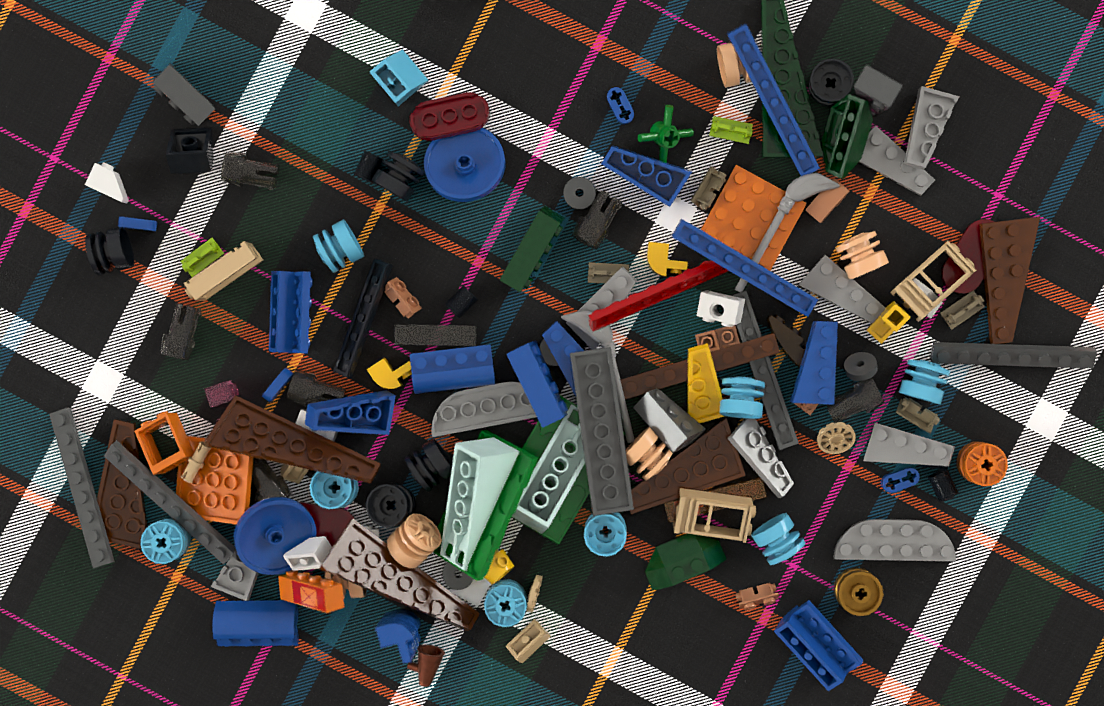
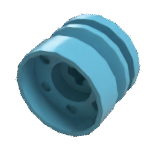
[313,219,364,273]
[899,359,951,405]
[719,377,765,419]
[310,471,359,509]
[584,512,627,556]
[751,513,806,565]
[141,518,191,564]
[484,579,527,627]

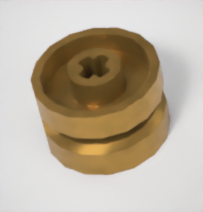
[834,567,883,616]

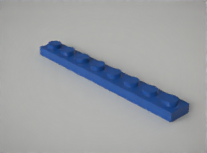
[727,24,820,176]
[671,219,818,317]

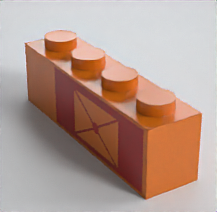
[278,570,344,613]

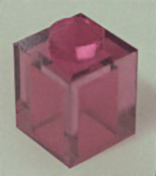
[204,381,239,408]

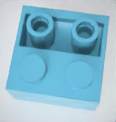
[370,49,429,106]

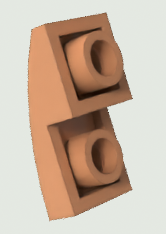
[806,178,850,223]
[695,325,741,352]

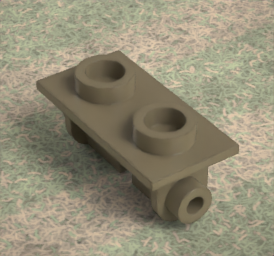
[690,166,726,210]
[588,262,629,284]
[940,290,985,330]
[896,397,940,434]

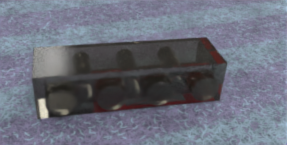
[394,324,477,346]

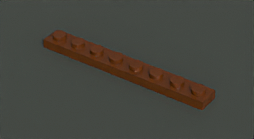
[621,333,780,399]

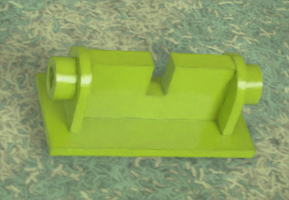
[709,116,753,144]
[180,237,225,278]

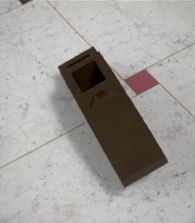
[766,315,806,368]

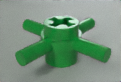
[638,105,694,163]

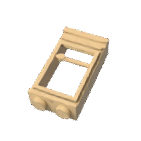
[184,241,263,301]
[890,241,976,322]
[673,488,756,543]

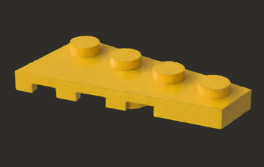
[687,343,724,423]

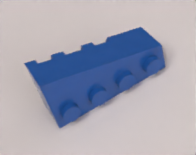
[601,145,692,207]
[542,321,584,396]
[790,321,838,404]
[506,340,568,428]
[305,390,396,435]

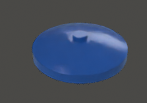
[424,128,505,202]
[234,497,317,575]

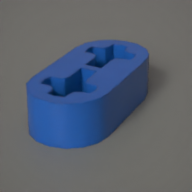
[607,87,634,125]
[118,217,157,232]
[262,368,294,403]
[881,467,920,493]

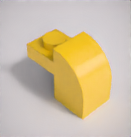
[647,242,688,277]
[866,301,911,344]
[367,358,412,389]

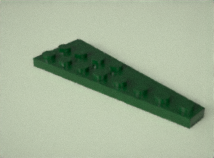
[761,0,823,158]

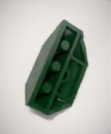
[821,94,873,179]
[645,533,727,591]

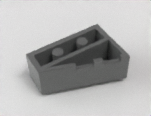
[152,63,215,126]
[854,65,903,116]
[633,388,706,453]

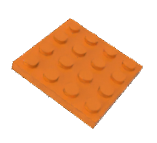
[701,165,807,271]
[176,436,253,525]

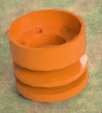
[957,442,1008,486]

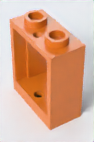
[134,411,194,475]

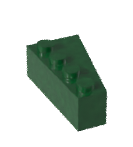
[500,206,565,292]

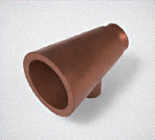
[407,645,445,687]

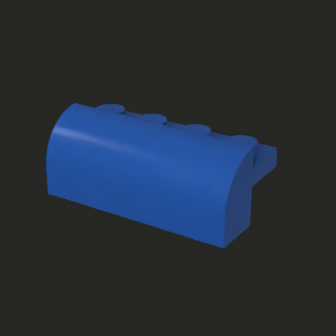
[269,271,312,353]
[410,344,495,394]
[212,600,299,647]
[774,600,863,691]
[376,609,421,664]

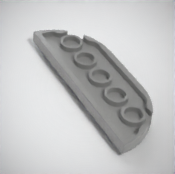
[432,382,537,437]
[834,519,956,561]

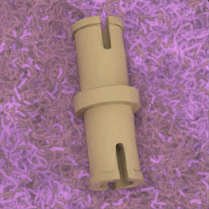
[181,441,212,483]

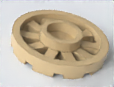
[817,422,856,454]
[527,575,543,613]

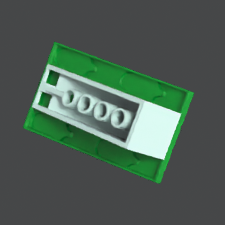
[511,396,625,545]
[433,430,538,581]

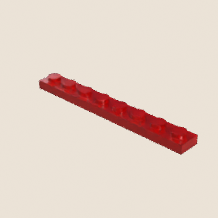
[589,260,729,332]

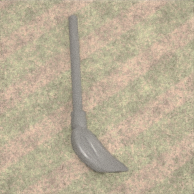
[735,173,840,293]
[561,310,634,443]

